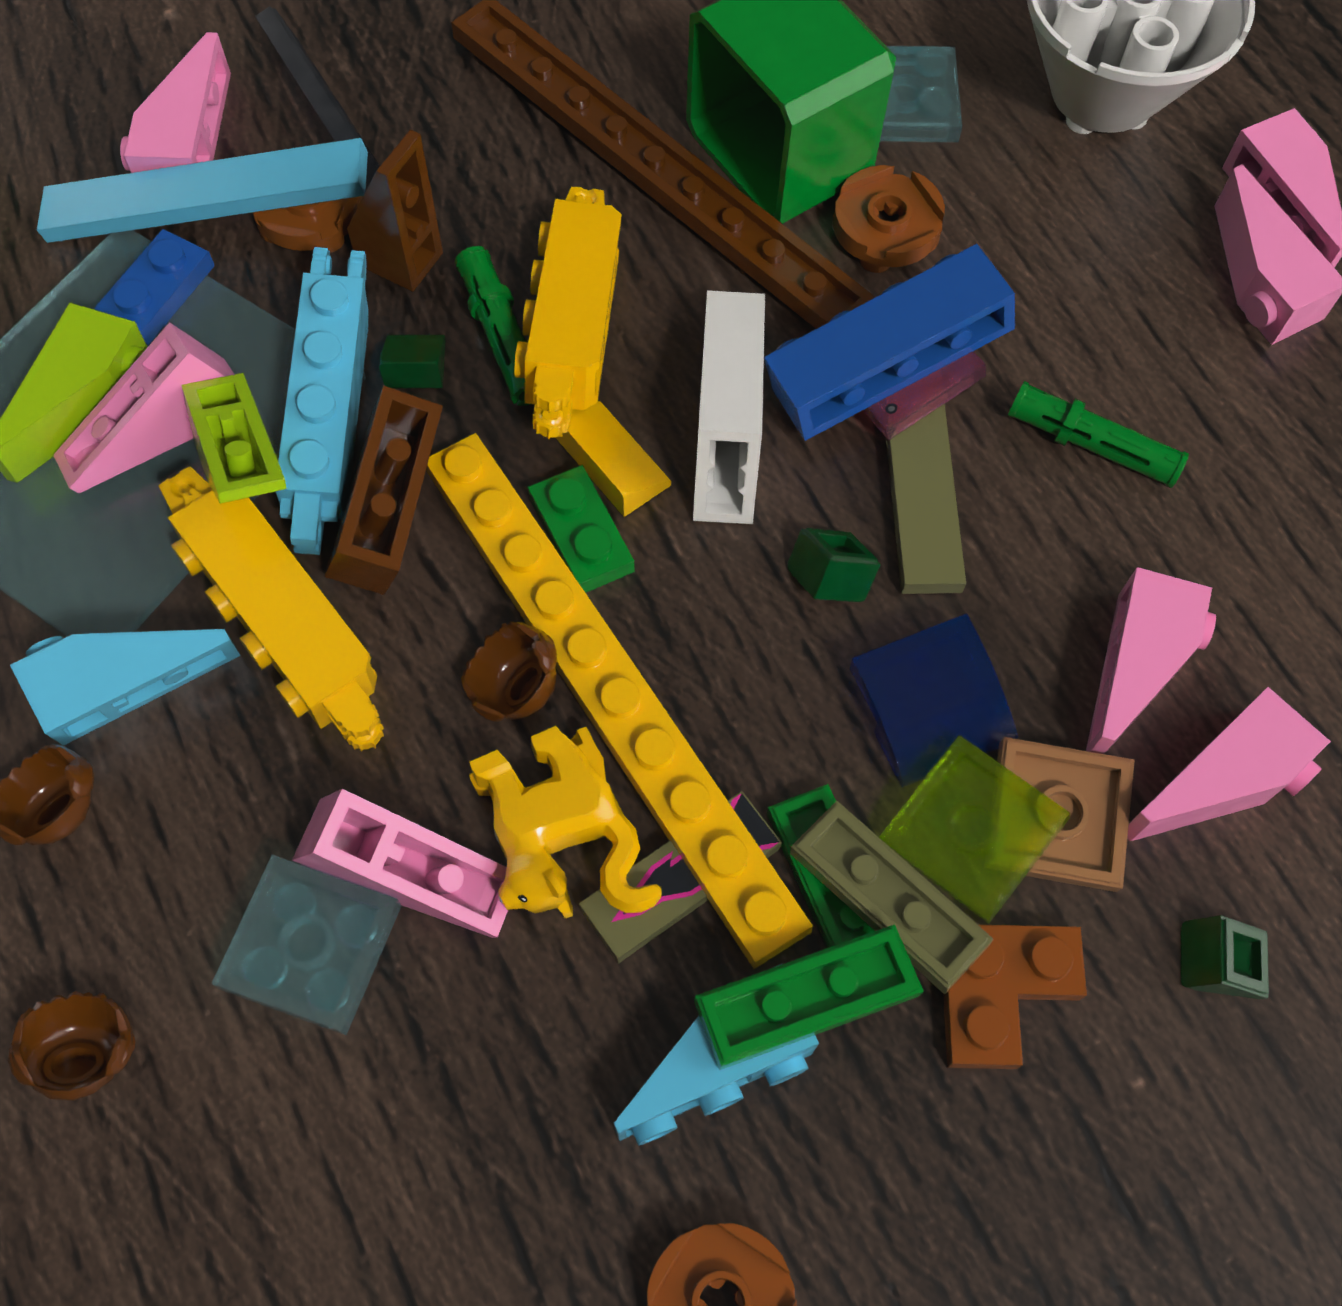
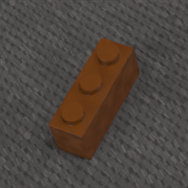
[324,385,443,595]

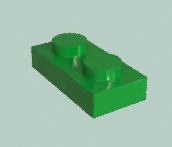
[528,465,635,593]

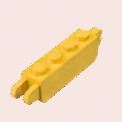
[514,187,622,439]
[158,466,384,752]

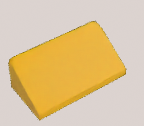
[555,401,671,517]

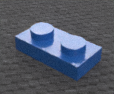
[93,229,215,346]

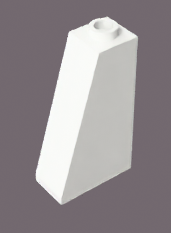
[693,290,765,524]

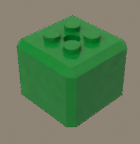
[686,0,896,224]

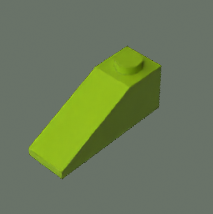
[0,303,147,483]
[181,373,287,504]

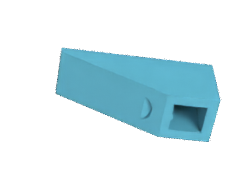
[614,964,819,1146]

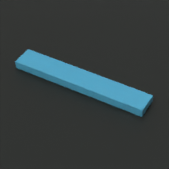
[37,138,368,243]

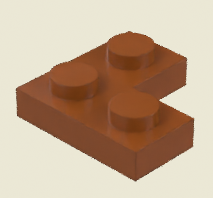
[943,925,1087,1069]

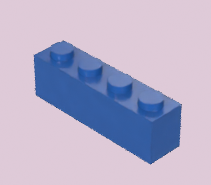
[764,243,1015,441]

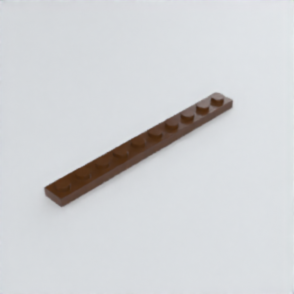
[451,0,875,329]

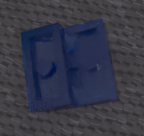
[849,613,1018,788]

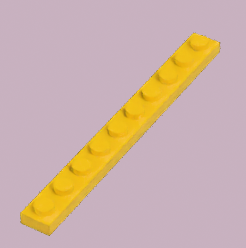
[426,433,813,969]

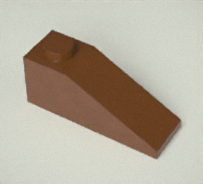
[347,129,443,292]

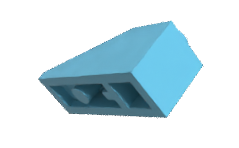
[10,629,241,746]

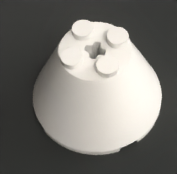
[1027,0,1255,134]

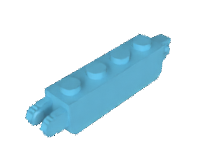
[276,247,369,555]

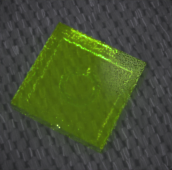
[879,735,1070,924]

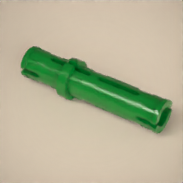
[455,246,531,406]
[1007,381,1189,488]

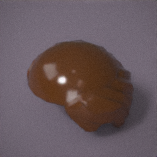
[461,621,557,722]
[0,744,94,845]
[8,991,135,1101]

